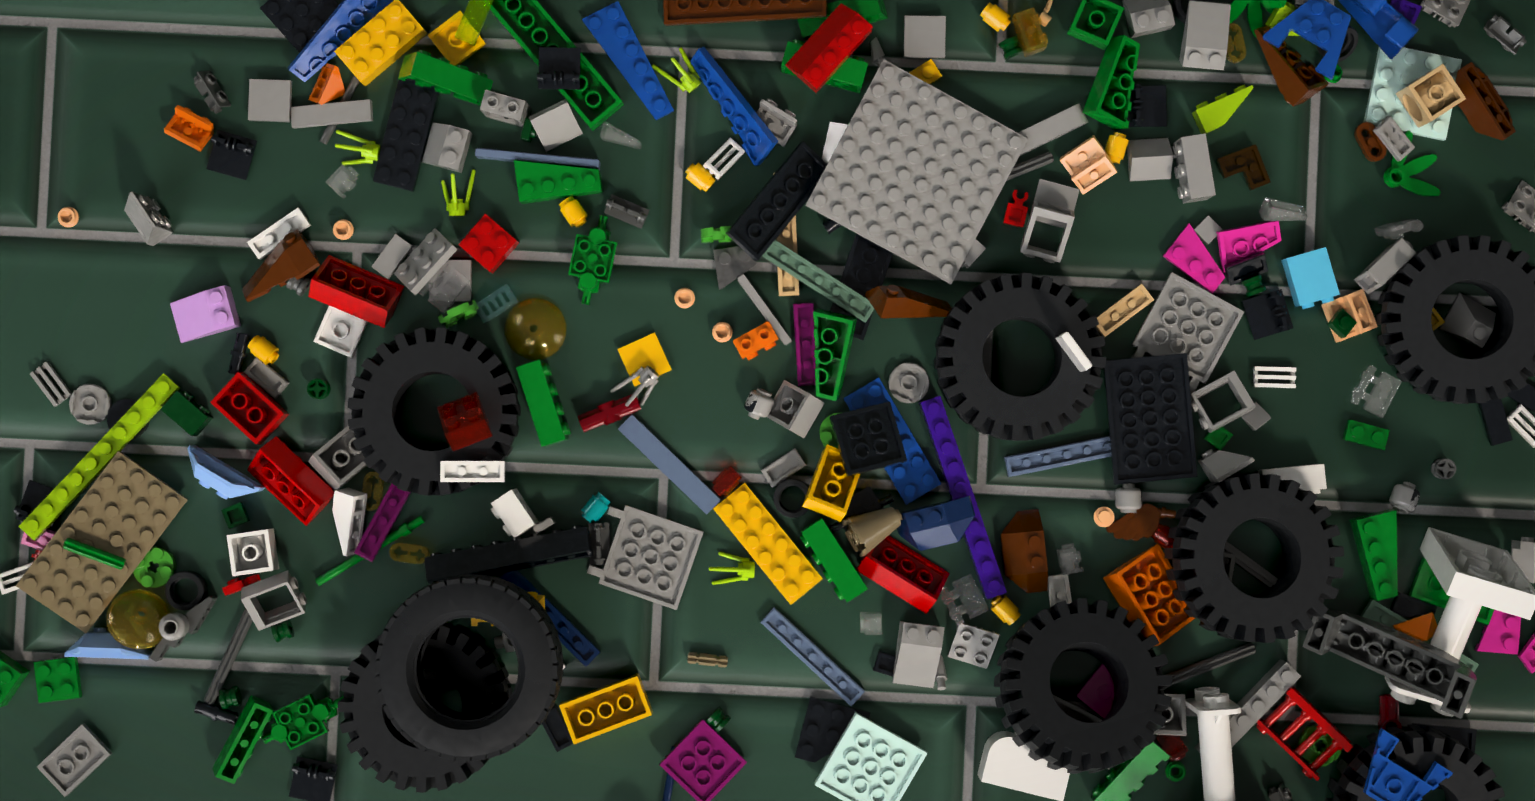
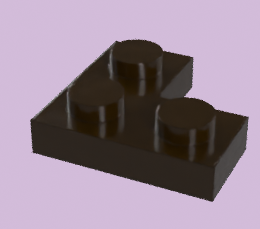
[1216,144,1271,190]

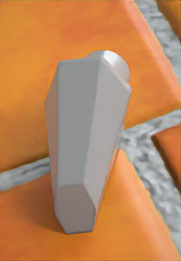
[870,37,885,67]
[935,655,947,690]

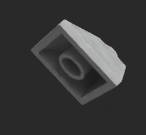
[1439,293,1496,349]
[1198,449,1255,482]

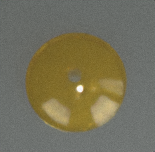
[505,298,567,360]
[106,589,170,649]

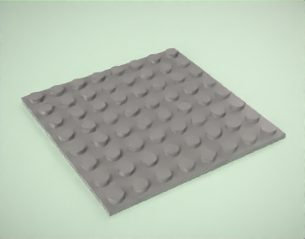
[805,59,1028,285]

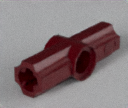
[577,394,642,432]
[1378,694,1402,730]

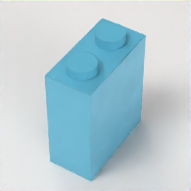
[1281,247,1340,310]

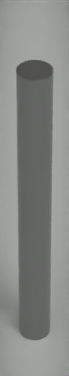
[320,75,360,145]

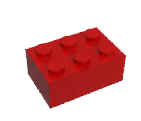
[210,372,289,444]

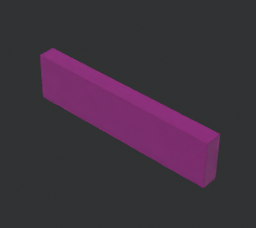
[793,303,816,386]
[354,483,411,563]

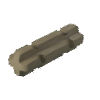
[687,652,728,668]

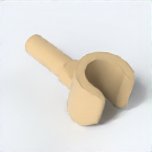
[1037,0,1054,27]

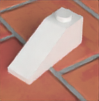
[1258,464,1327,494]
[332,488,367,556]

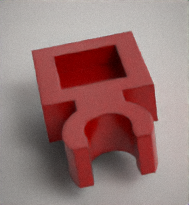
[1003,189,1028,228]
[222,574,261,596]

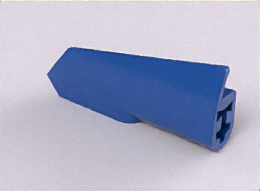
[1338,0,1419,59]

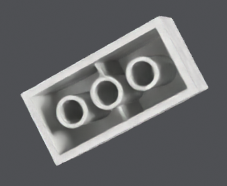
[977,731,1070,801]

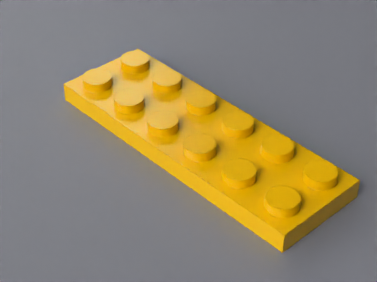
[713,483,823,605]

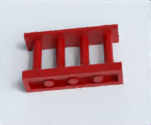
[1256,686,1353,781]

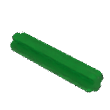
[63,538,126,570]

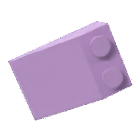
[170,285,241,343]

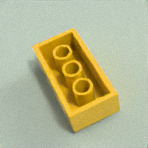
[334,0,428,87]
[559,673,653,744]

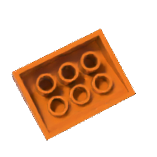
[1103,544,1195,647]

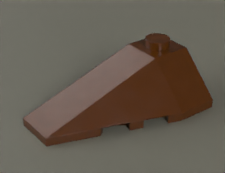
[1254,26,1329,106]
[242,229,320,302]
[865,285,952,318]

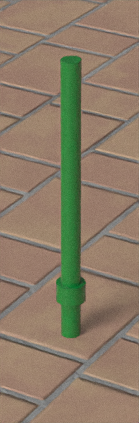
[315,516,425,586]

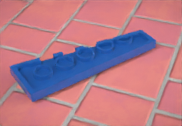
[288,0,393,82]
[582,1,674,120]
[690,47,778,167]

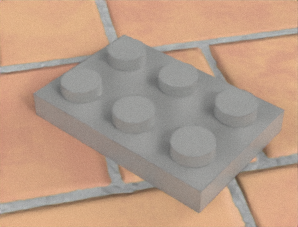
[393,228,457,295]
[37,723,112,797]

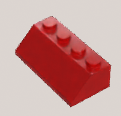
[785,3,873,93]
[308,255,404,328]
[247,436,334,526]
[856,536,950,614]

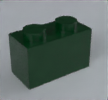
[160,390,213,436]

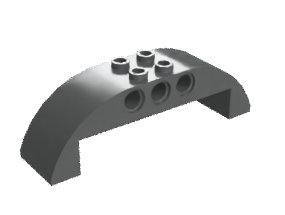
[1302,609,1477,719]

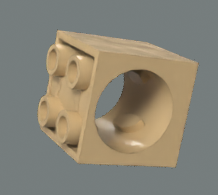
[1395,64,1466,128]

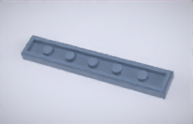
[475,148,601,170]
[618,414,721,515]
[1004,436,1111,477]
[760,607,865,706]

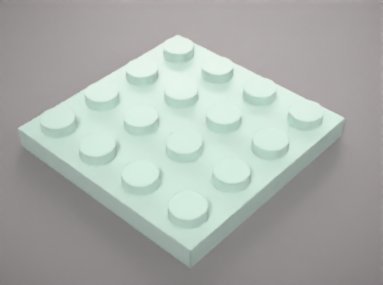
[1363,47,1462,141]
[814,712,927,801]

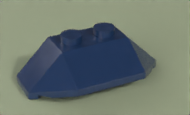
[897,495,975,551]

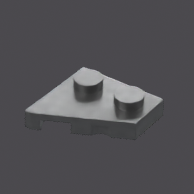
[713,246,757,290]

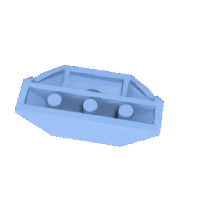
[187,445,265,499]
[64,627,152,660]

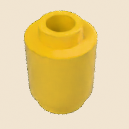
[980,2,1011,32]
[1105,132,1129,164]
[685,162,716,192]
[559,196,588,228]
[247,335,279,365]
[990,595,1021,625]

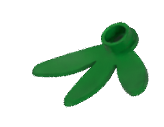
[1229,0,1275,38]
[1383,131,1441,196]

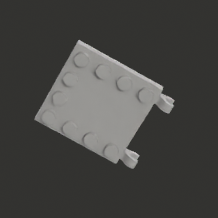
[1131,272,1244,394]
[587,505,704,610]

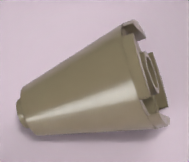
[842,507,902,557]

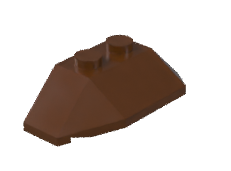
[1456,62,1516,141]
[1000,509,1048,593]

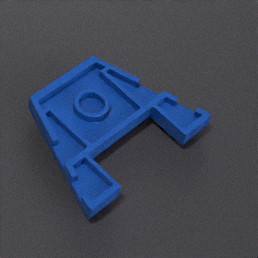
[1262,0,1351,80]
[1363,728,1453,801]

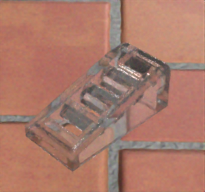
[600,122,642,149]
[1259,198,1308,221]

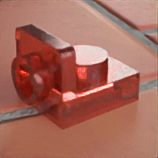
[1156,735,1189,761]

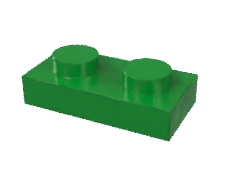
[1343,420,1390,450]

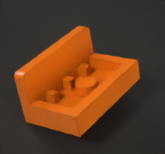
[164,105,214,152]
[733,321,778,361]

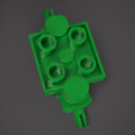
[568,215,618,305]
[262,694,344,750]

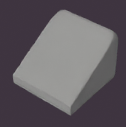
[1241,402,1271,431]

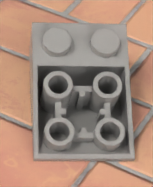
[124,191,173,246]

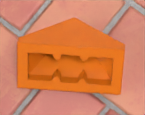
[308,63,345,105]
[1393,612,1438,641]

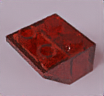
[437,392,493,451]

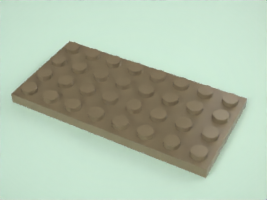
[16,451,188,633]

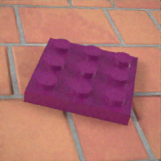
[659,719,747,801]

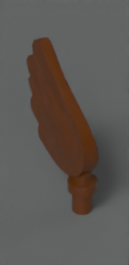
[1106,504,1176,541]

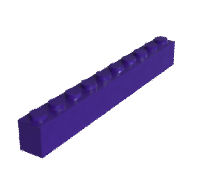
[919,396,1007,599]

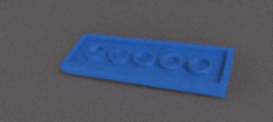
[843,378,941,505]

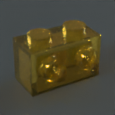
[1012,7,1048,57]

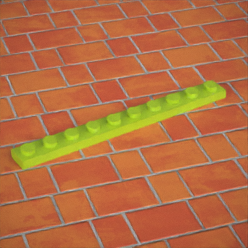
[18,373,180,541]

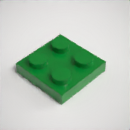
[33,657,82,703]

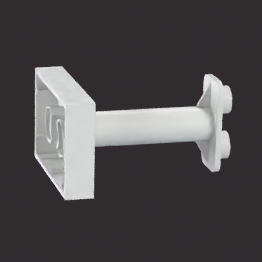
[1385,527,1535,717]
[1185,687,1241,801]

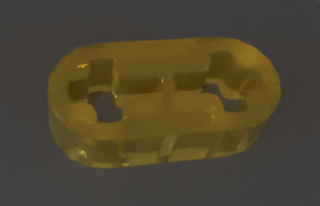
[1226,23,1246,63]
[362,472,384,511]
[389,543,430,564]

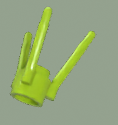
[652,47,701,93]
[335,130,380,165]
[441,169,476,216]
[709,552,755,585]

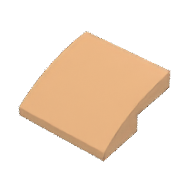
[1060,135,1117,195]
[1321,289,1378,343]

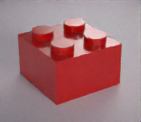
[459,214,519,274]

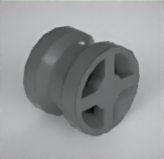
[286,277,311,297]
[1431,459,1456,479]

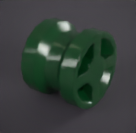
[999,36,1024,60]
[1242,274,1267,297]
[307,379,331,399]
[271,619,294,642]
[219,686,242,709]
[705,706,731,733]

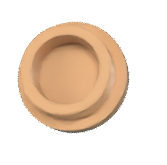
[58,207,79,227]
[333,219,354,240]
[674,288,695,308]
[712,322,733,343]
[1093,506,1114,527]

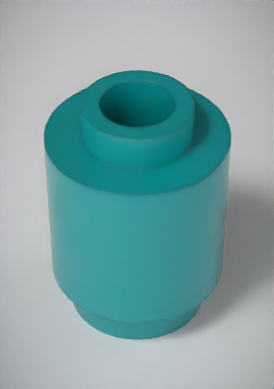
[581,492,611,523]

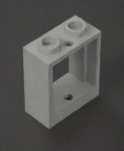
[480,90,531,127]
[1020,200,1075,263]
[1354,238,1416,294]
[1191,371,1256,433]
[241,570,307,631]

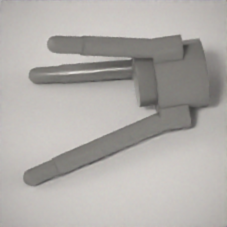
[610,366,660,407]

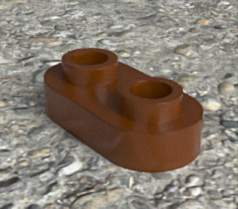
[1354,122,1387,162]

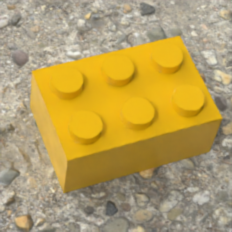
[802,444,860,522]

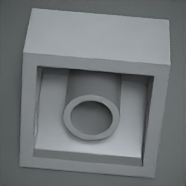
[1122,0,1175,38]
[422,123,472,173]
[767,380,825,438]

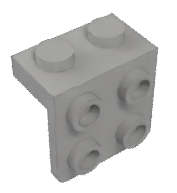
[757,99,797,147]
[1511,537,1535,583]

